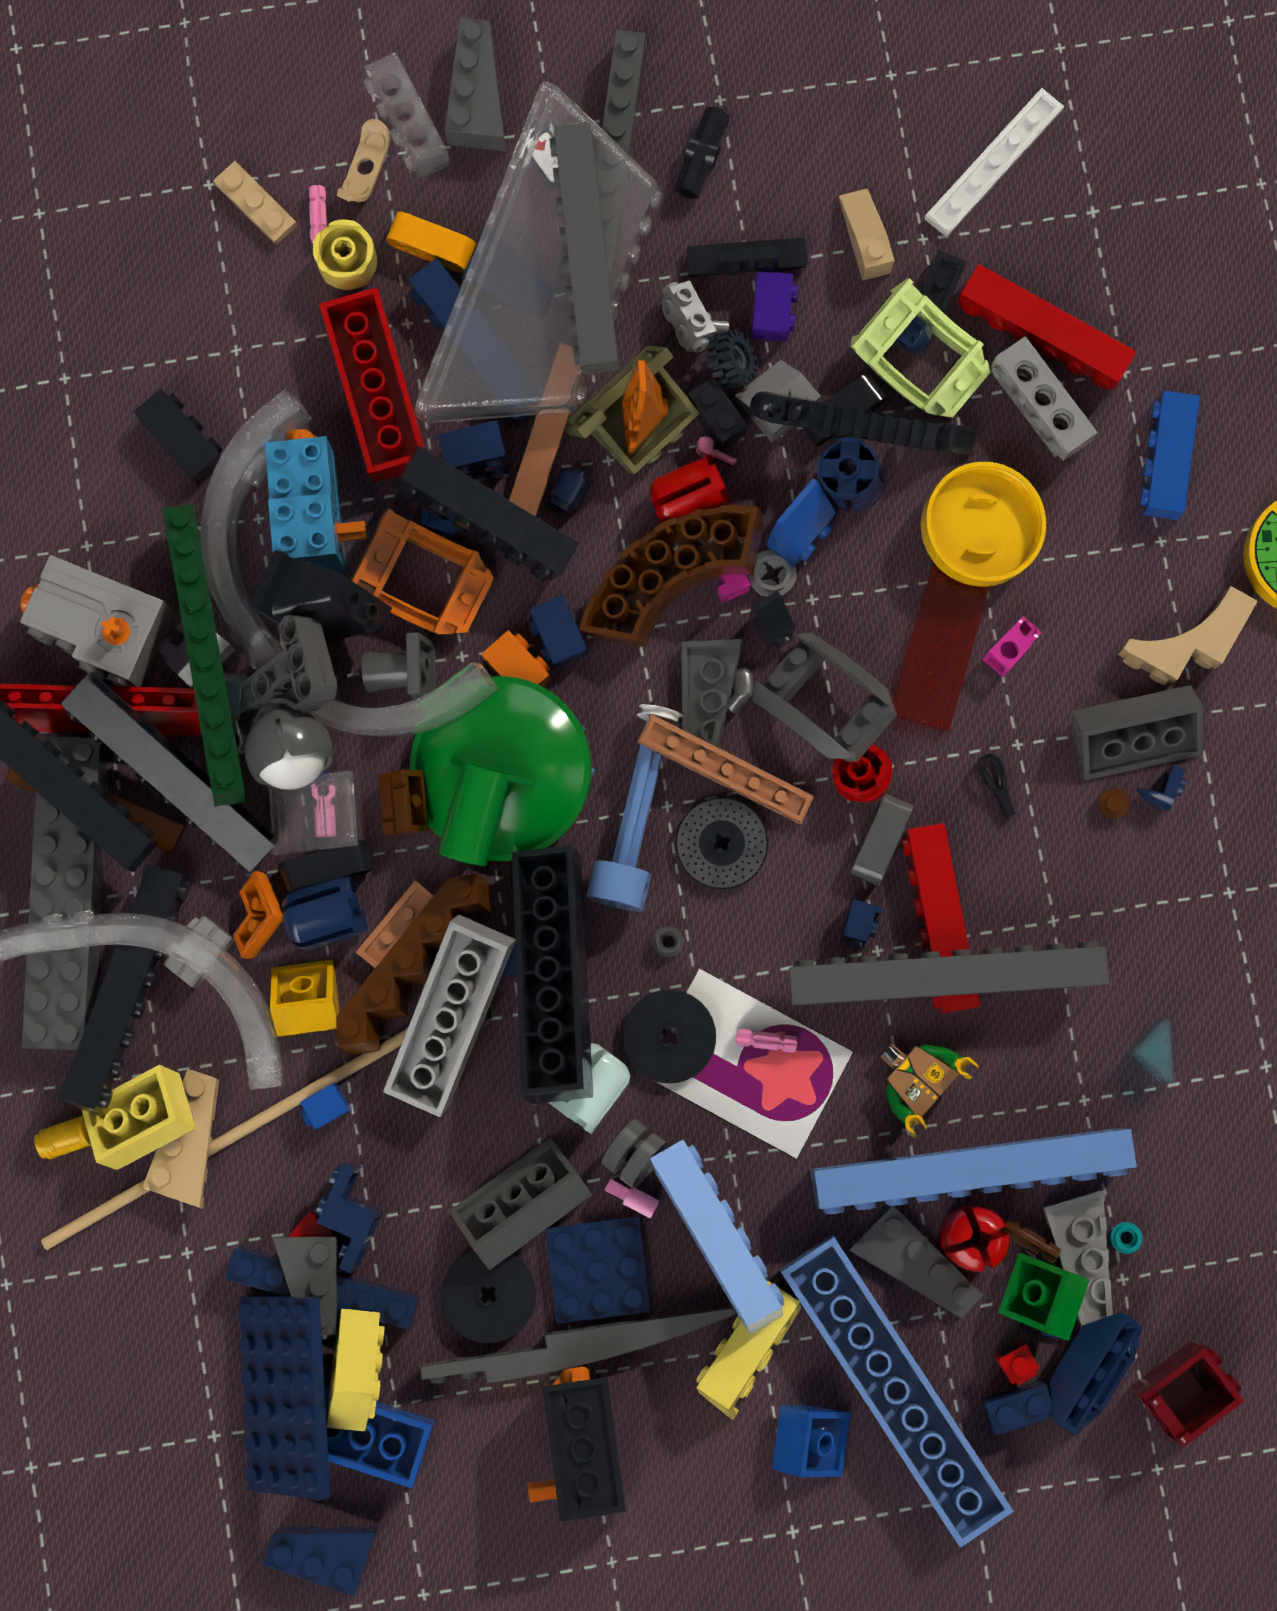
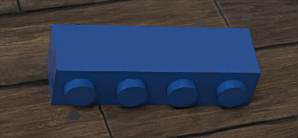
[1139,390,1200,520]

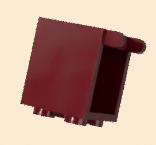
[1131,1341,1245,1448]

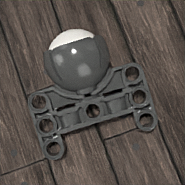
[223,615,337,790]

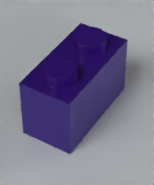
[751,271,798,342]

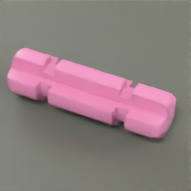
[309,185,327,243]
[736,1029,797,1053]

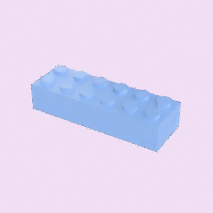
[650,1140,785,1335]

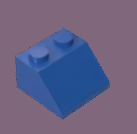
[766,478,836,567]
[772,1404,851,1477]

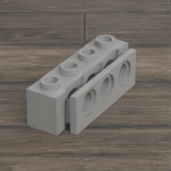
[992,336,1098,461]

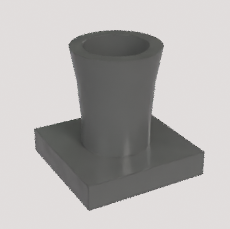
[362,632,436,704]

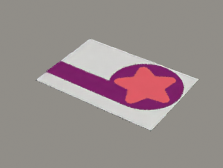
[655,969,853,1159]

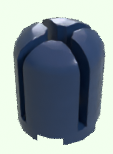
[817,437,884,512]
[281,875,368,952]

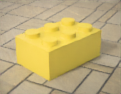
[82,1065,196,1170]
[326,1309,385,1432]

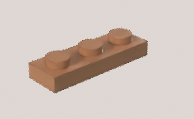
[356,881,434,968]

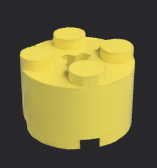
[313,219,377,290]

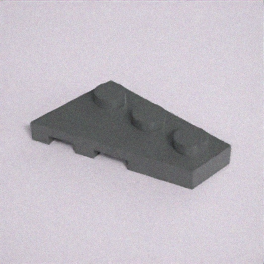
[272,1236,338,1335]

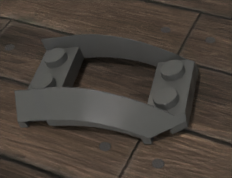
[752,632,897,762]

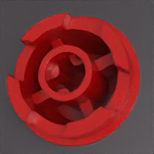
[832,745,893,803]

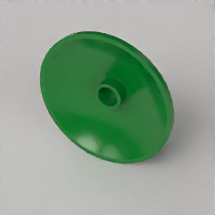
[409,676,592,866]

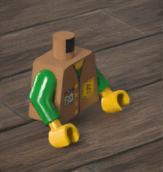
[880,1043,979,1138]

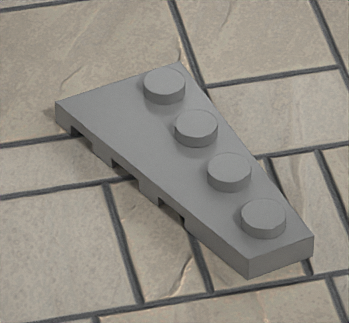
[1042,1189,1113,1329]

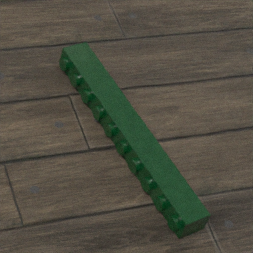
[163,504,246,807]

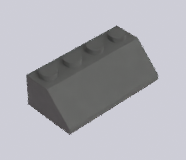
[1071,685,1203,781]
[449,1137,592,1270]

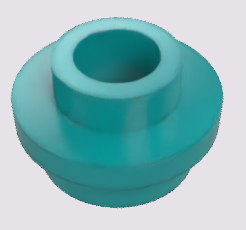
[1110,1222,1142,1254]

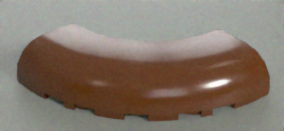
[579,505,763,648]

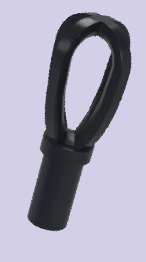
[977,753,1016,818]

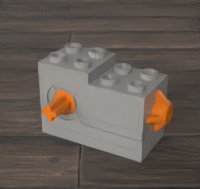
[20,555,176,687]

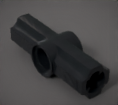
[675,106,730,199]

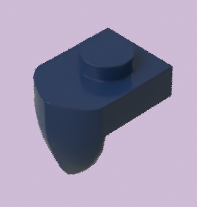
[895,316,932,353]
[1136,765,1186,811]

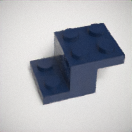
[315,1162,384,1273]

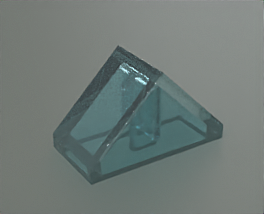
[1128,1019,1174,1083]

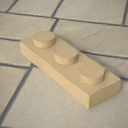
[213,161,298,246]

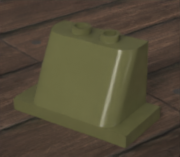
[565,346,700,474]

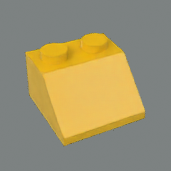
[270,959,339,1037]

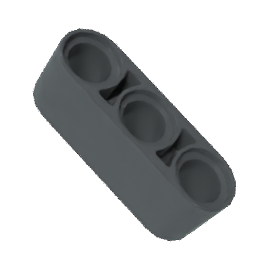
[850,793,914,886]

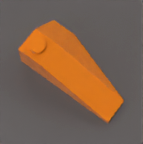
[621,360,668,456]

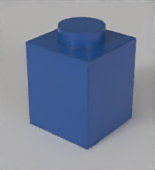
[300,1083,352,1130]

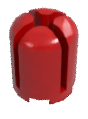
[649,454,733,523]
[938,1205,1010,1272]

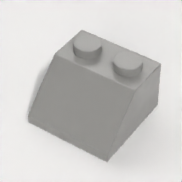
[734,360,821,443]

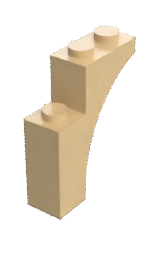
[1118,586,1258,685]

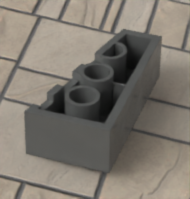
[445,18,506,152]

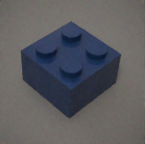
[437,420,509,480]

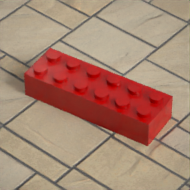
[319,287,426,483]

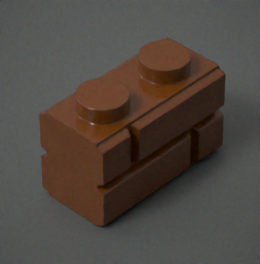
[378,769,429,837]

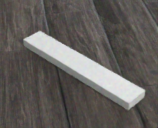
[925,88,1064,238]

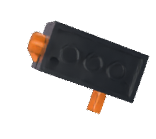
[527,1367,627,1522]

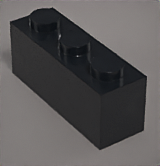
[133,388,225,485]

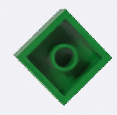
[998,1253,1090,1340]

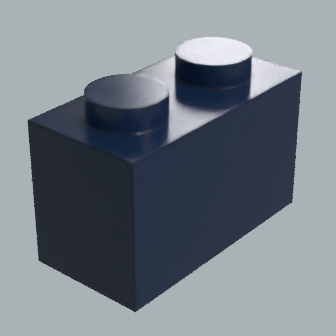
[527,594,589,670]
[980,1380,1053,1435]

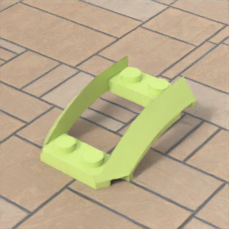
[850,278,990,418]

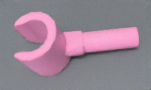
[696,437,737,466]

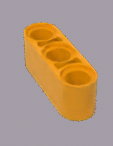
[386,212,477,273]

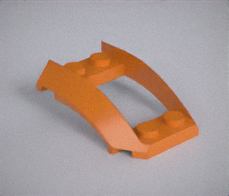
[350,509,494,635]

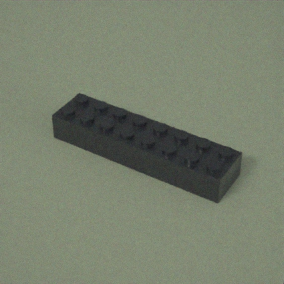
[512,845,593,1104]

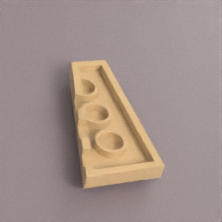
[142,1069,219,1209]

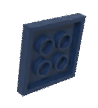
[546,1216,651,1324]

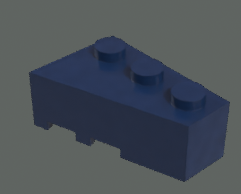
[262,1526,379,1596]

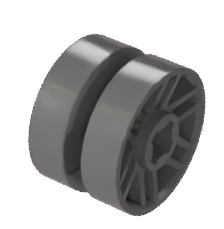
[601,1118,668,1189]

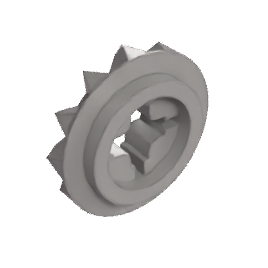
[748,550,797,597]

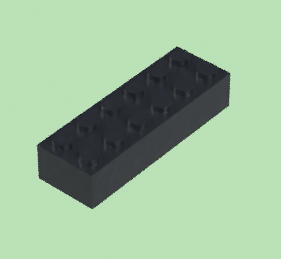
[394,446,580,582]

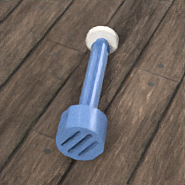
[586,704,683,912]

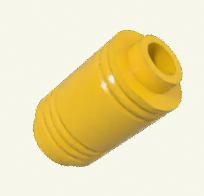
[34,1116,91,1160]

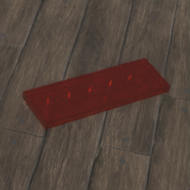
[893,562,990,732]

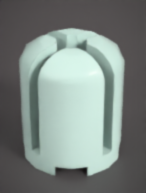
[548,1043,631,1134]

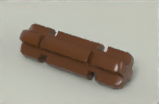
[1001,1218,1061,1264]

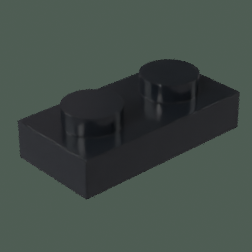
[921,250,967,314]

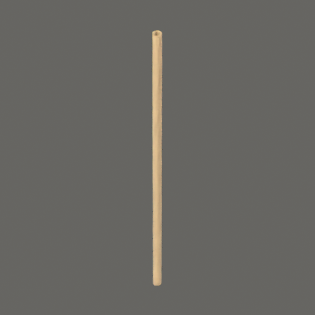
[41,1028,408,1250]

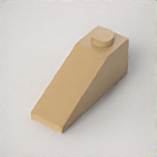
[839,188,895,281]

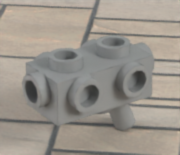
[661,281,729,353]

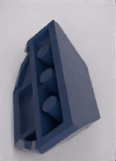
[1049,1312,1143,1436]

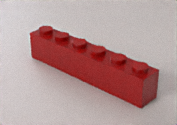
[957,264,1137,391]
[901,823,981,1014]

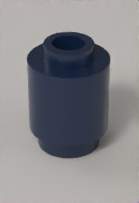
[549,467,590,515]

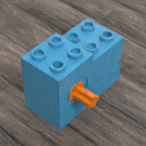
[265,429,367,574]

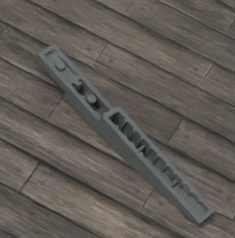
[420,1306,735,1384]

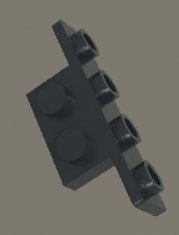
[686,237,808,277]

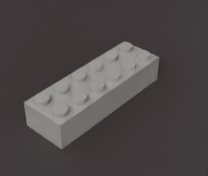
[383,915,516,1117]

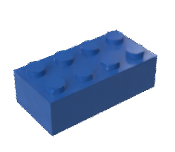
[324,1384,436,1488]

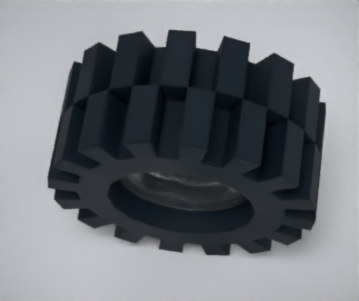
[706,330,758,390]

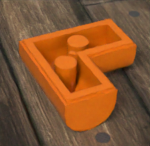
[233,871,283,959]

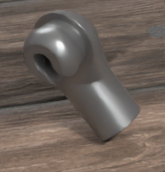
[728,668,754,714]

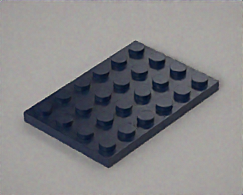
[238,1295,330,1500]

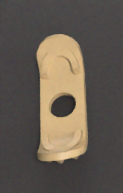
[337,119,390,203]

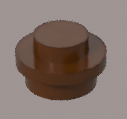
[1098,788,1130,819]

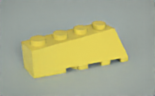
[696,1281,801,1420]

